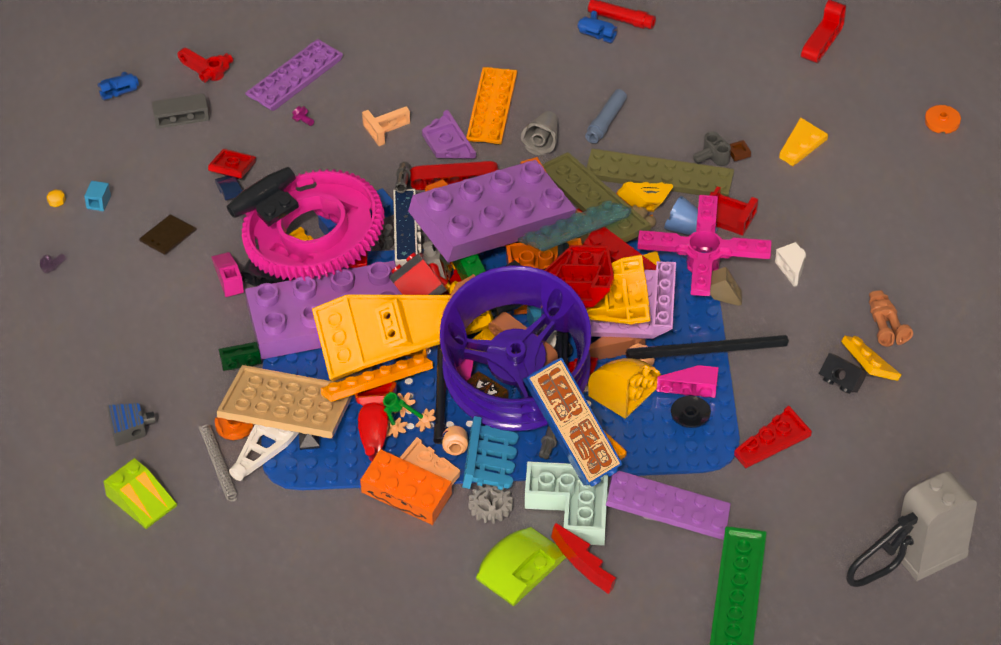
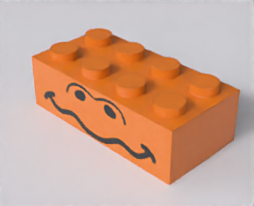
[360,449,452,525]

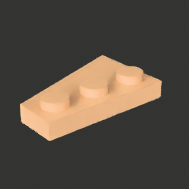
[400,437,460,485]

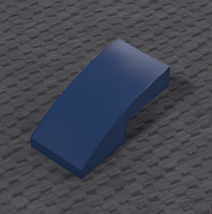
[215,175,242,200]

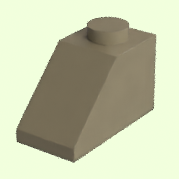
[710,267,742,306]

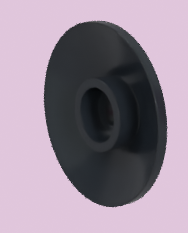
[671,396,711,428]

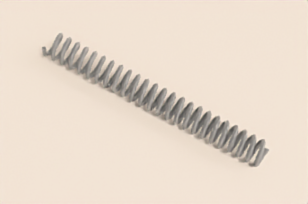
[199,424,237,501]

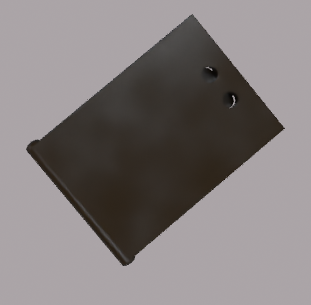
[139,214,197,255]

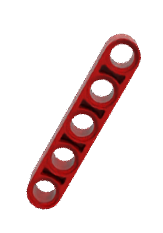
[410,161,499,190]

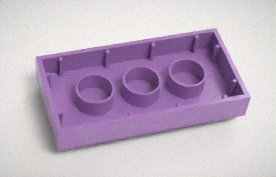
[408,160,576,263]
[245,261,402,359]

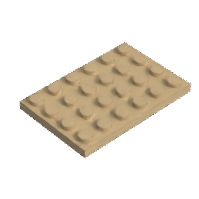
[217,365,353,438]

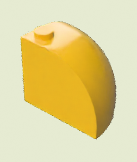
[588,358,661,419]

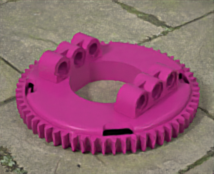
[241,169,385,281]

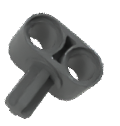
[693,132,731,166]

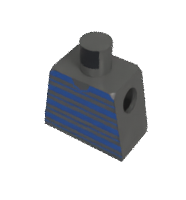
[107,403,156,446]

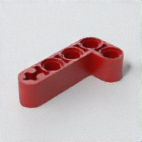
[801,0,846,63]

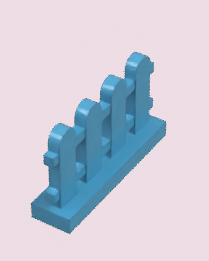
[462,416,519,490]

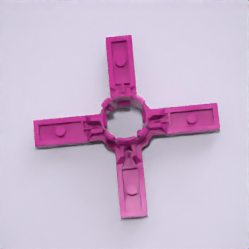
[638,195,772,296]

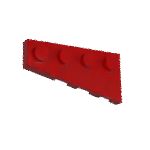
[583,223,657,270]
[734,405,812,469]

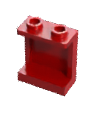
[710,186,758,236]

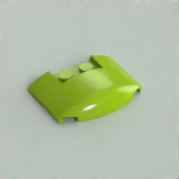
[476,527,566,606]

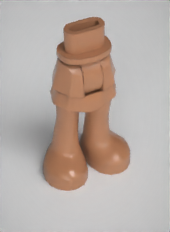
[869,290,913,347]

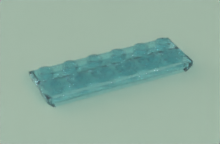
[518,200,631,251]

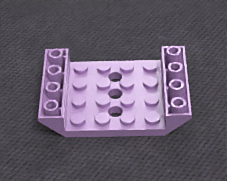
[590,261,676,339]

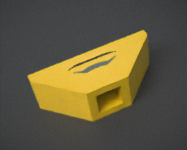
[617,182,673,212]

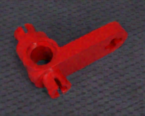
[177,47,233,83]

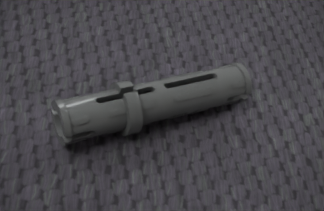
[395,162,411,193]

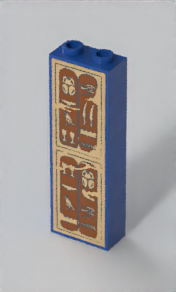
[523,357,622,487]

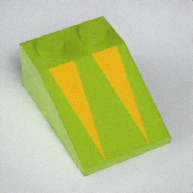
[103,458,177,529]

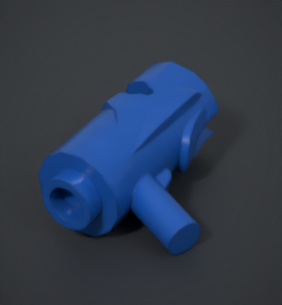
[578,11,617,43]
[97,72,139,100]

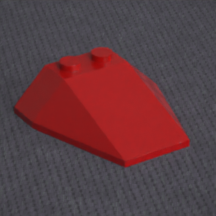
[544,245,614,308]

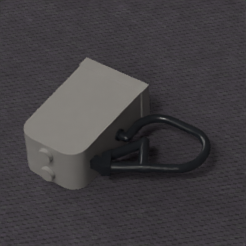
[846,472,977,587]

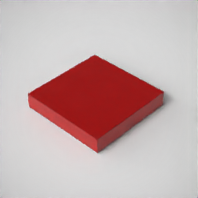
[208,149,256,179]

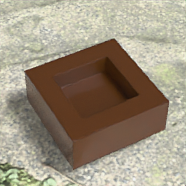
[729,140,751,161]

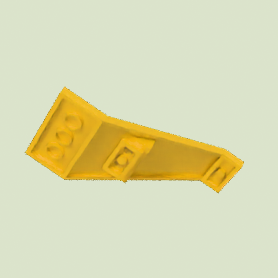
[312,295,493,381]

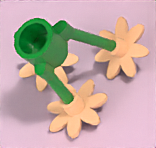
[383,392,436,438]

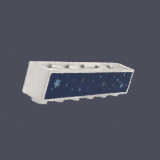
[393,189,421,266]

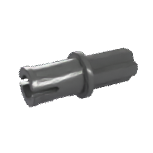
[539,426,557,459]

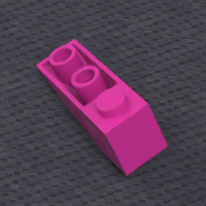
[211,252,244,297]
[657,365,719,398]

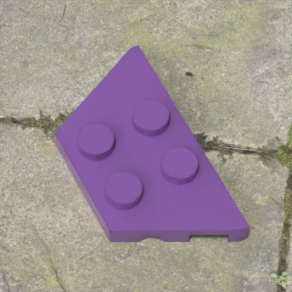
[422,110,476,159]

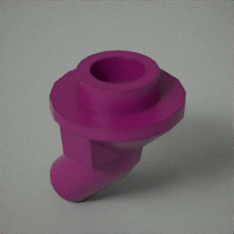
[292,106,314,126]

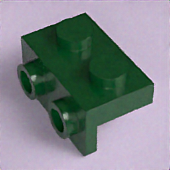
[219,342,261,371]

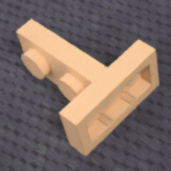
[362,106,410,146]

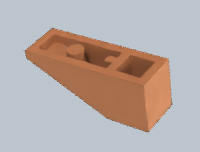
[589,337,646,360]

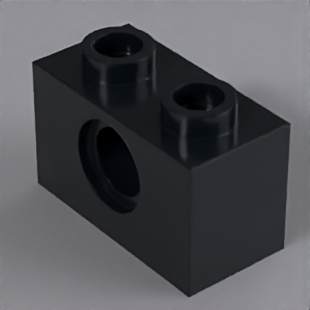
[819,353,868,394]

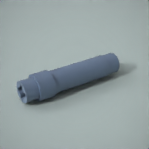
[585,89,627,143]

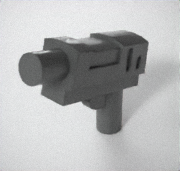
[377,224,393,250]

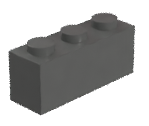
[152,94,209,129]

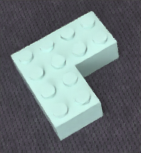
[525,462,608,545]

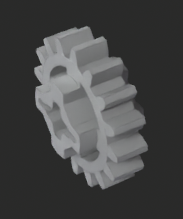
[468,484,513,524]

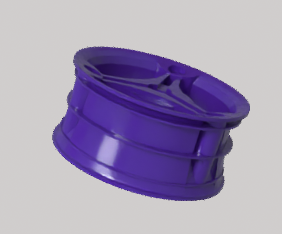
[440,266,591,431]

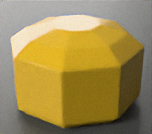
[46,189,66,207]

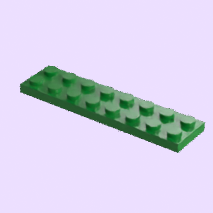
[710,526,767,645]

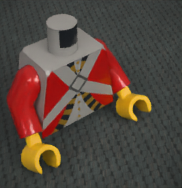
[422,241,458,294]

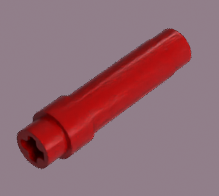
[588,0,656,29]

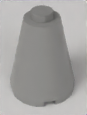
[521,111,558,156]

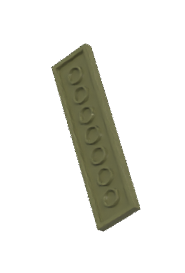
[586,149,734,197]
[542,152,651,242]

